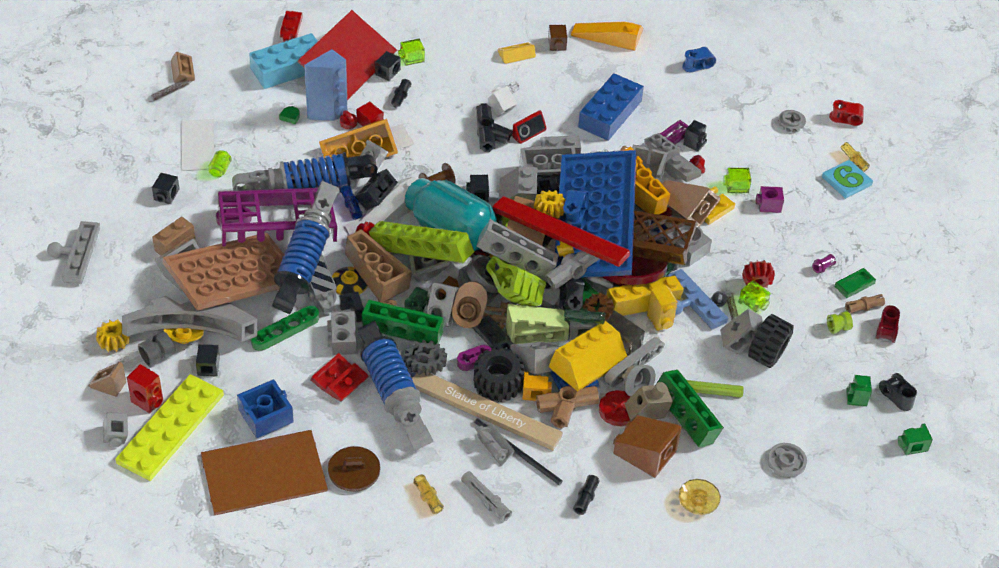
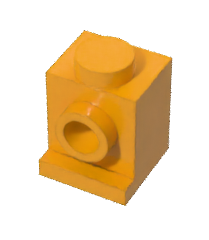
[522,372,552,401]

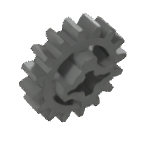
[404,340,447,376]

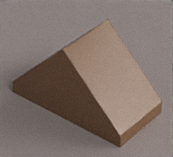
[88,362,126,397]

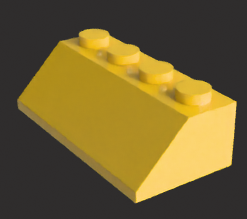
[549,321,627,392]

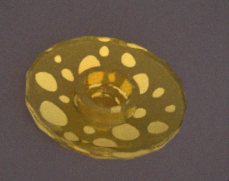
[678,479,721,515]

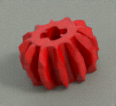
[742,260,775,289]

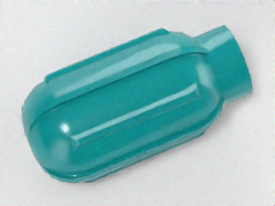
[405,178,497,251]

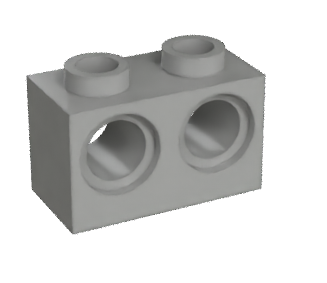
[423,283,459,326]
[327,311,356,355]

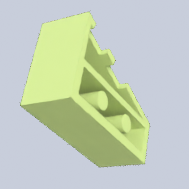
[506,304,569,344]

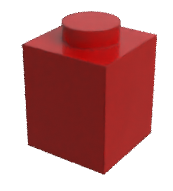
[356,101,384,127]

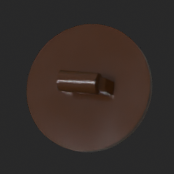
[328,446,380,492]

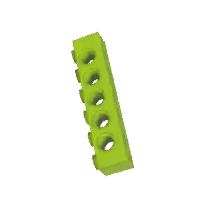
[369,221,474,263]

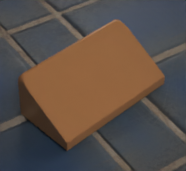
[171,52,195,83]

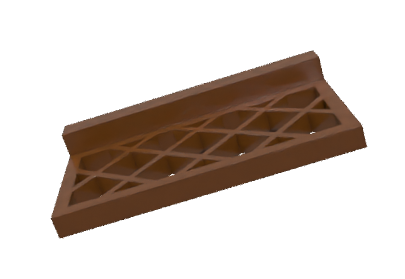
[632,211,697,265]

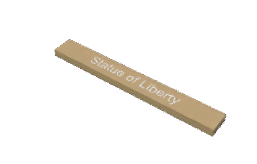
[412,371,563,451]

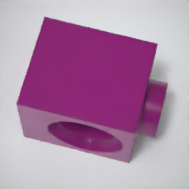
[756,186,784,213]

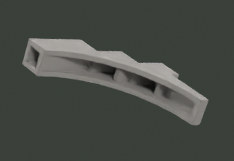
[122,296,257,342]

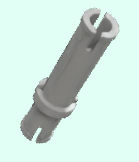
[461,471,512,522]

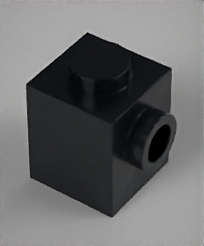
[466,174,489,203]

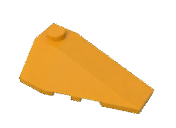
[571,21,643,51]
[319,118,398,158]

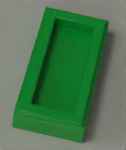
[834,268,876,298]

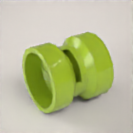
[827,311,853,334]

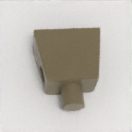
[625,382,672,421]

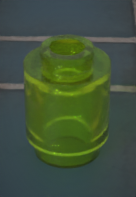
[208,150,232,177]

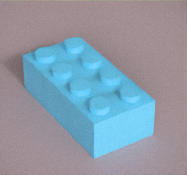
[249,33,318,89]

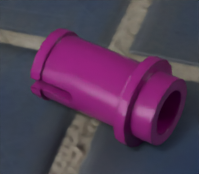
[812,254,836,273]

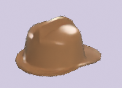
[452,282,487,328]

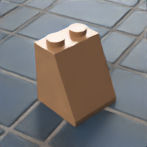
[662,180,721,227]

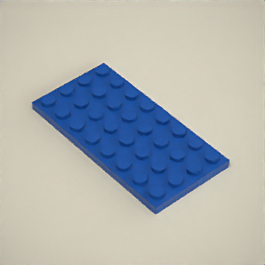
[554,150,636,278]

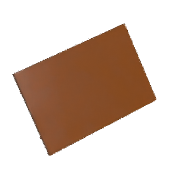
[201,430,328,516]

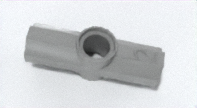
[545,251,599,289]

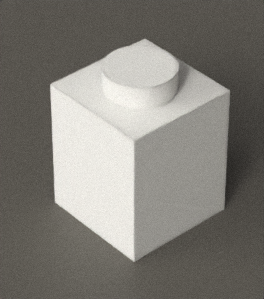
[488,86,518,117]

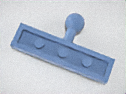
[666,269,728,329]

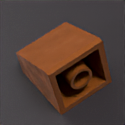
[613,415,682,478]

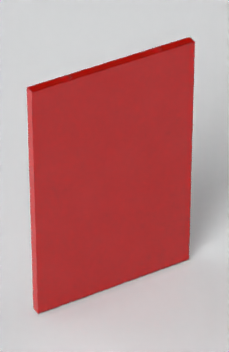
[298,10,397,101]

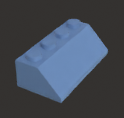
[304,49,348,121]

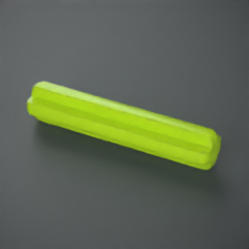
[687,380,744,398]

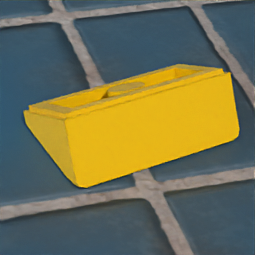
[497,42,536,64]

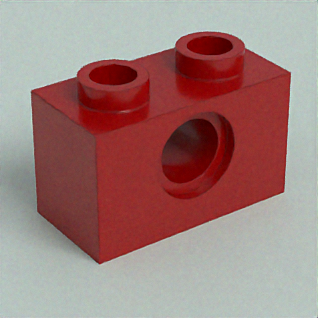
[126,364,163,413]

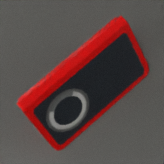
[512,110,547,144]

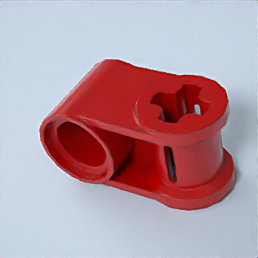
[829,100,864,126]

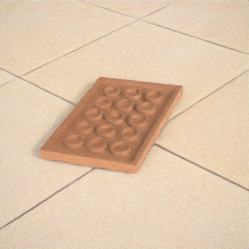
[163,233,284,311]

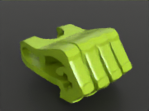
[486,256,546,307]

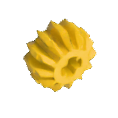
[534,190,566,219]
[96,319,130,353]

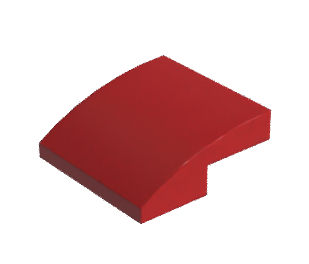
[311,353,369,402]

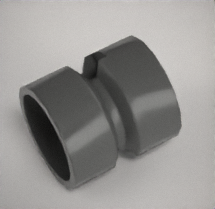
[138,331,176,367]

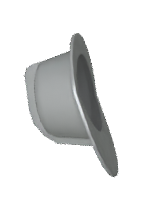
[622,364,656,396]

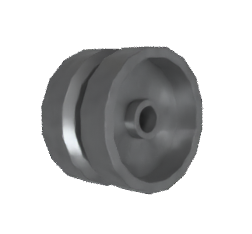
[458,255,500,304]

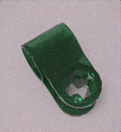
[404,287,430,312]

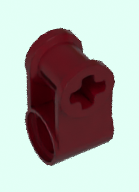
[875,305,900,343]

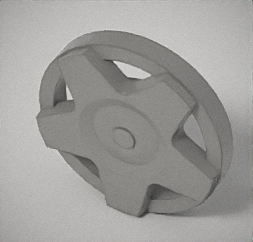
[768,443,807,478]

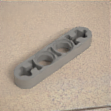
[604,337,665,387]

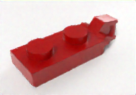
[280,11,303,42]

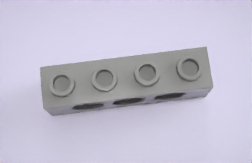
[477,219,558,281]

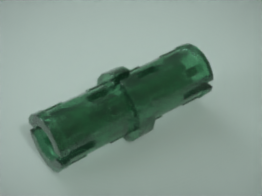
[564,309,605,325]

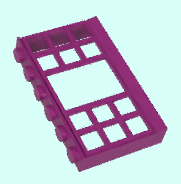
[218,188,338,247]

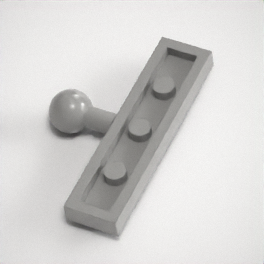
[47,221,100,284]

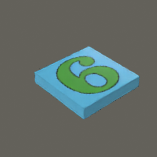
[822,159,873,199]

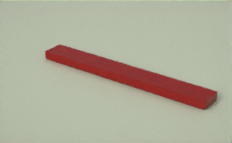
[492,196,630,267]

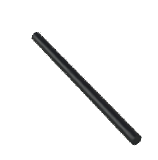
[474,418,563,485]

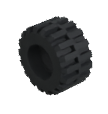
[748,314,794,368]
[473,348,525,402]

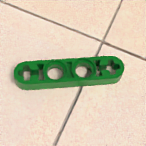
[251,306,319,351]

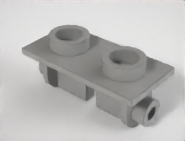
[476,423,514,466]

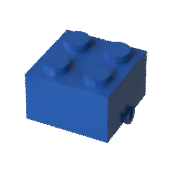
[237,379,294,439]

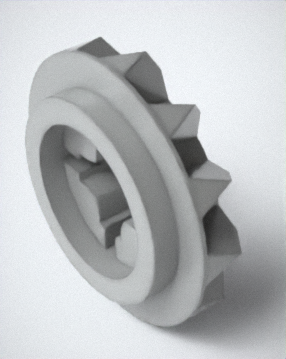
[778,110,806,132]

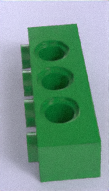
[362,299,444,345]
[656,369,724,447]

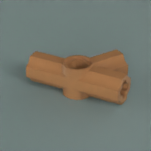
[536,386,599,429]

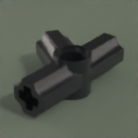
[476,103,513,152]

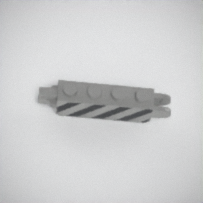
[307,255,337,314]

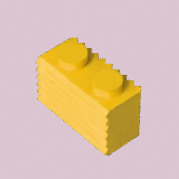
[647,285,678,331]

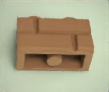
[152,217,196,256]

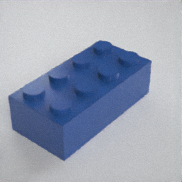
[578,73,644,141]

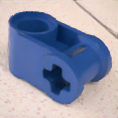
[682,47,716,72]
[563,190,589,226]

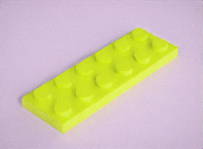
[115,374,224,481]

